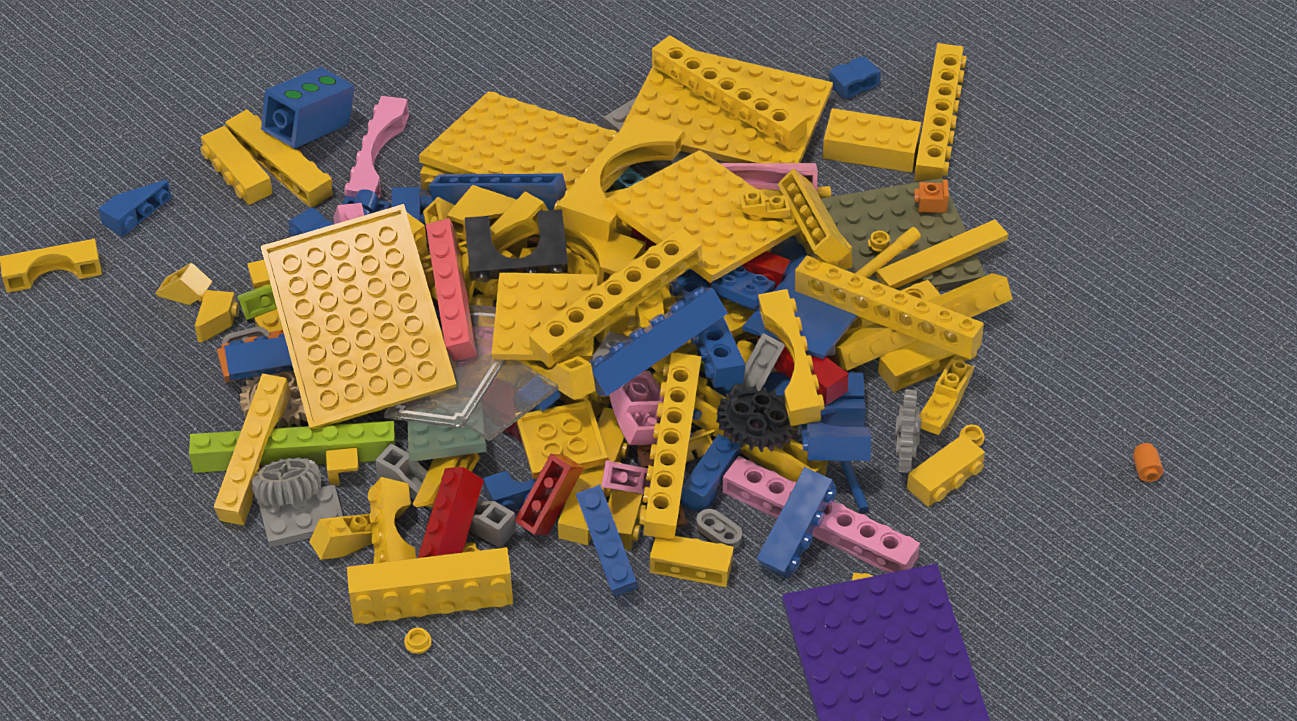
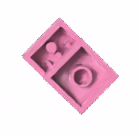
[609,371,675,445]

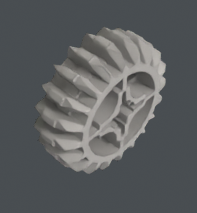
[251,457,322,507]

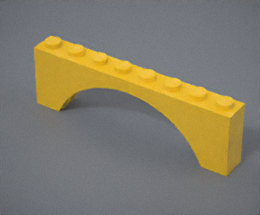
[554,114,684,242]
[447,185,646,285]

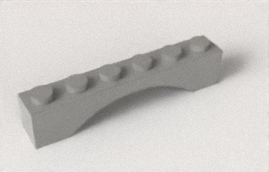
[375,444,516,548]

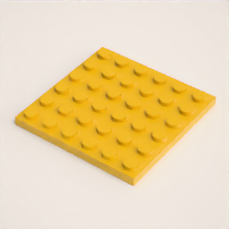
[604,150,802,283]

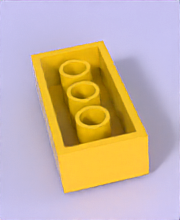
[822,108,921,173]

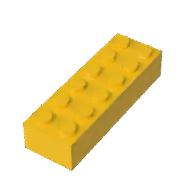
[347,548,513,624]

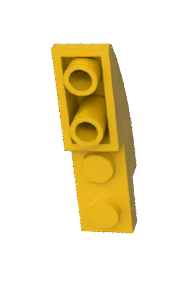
[919,358,975,435]

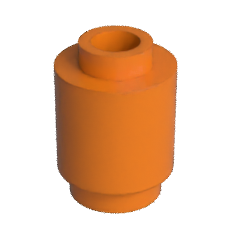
[1133,443,1164,482]

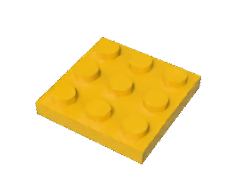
[516,400,608,479]

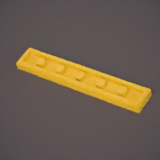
[876,220,1008,289]

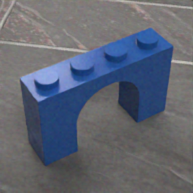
[800,399,871,461]

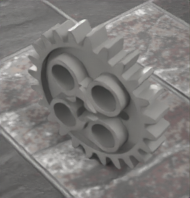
[895,389,921,473]

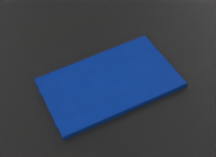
[742,260,858,359]

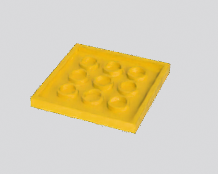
[492,273,598,361]

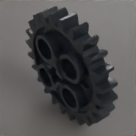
[716,386,799,452]

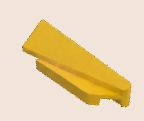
[413,453,480,507]

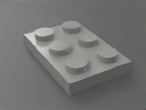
[259,485,343,548]

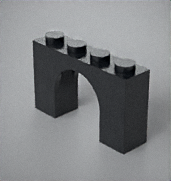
[465,209,568,283]

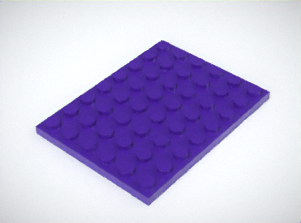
[782,564,990,721]

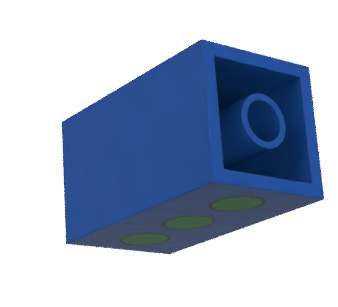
[261,67,355,148]

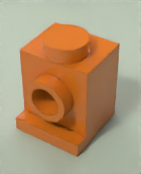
[914,180,949,213]

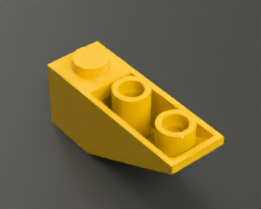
[309,514,373,560]

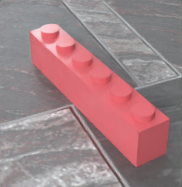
[426,218,477,362]

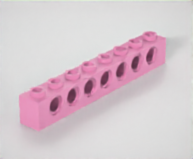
[723,456,920,573]

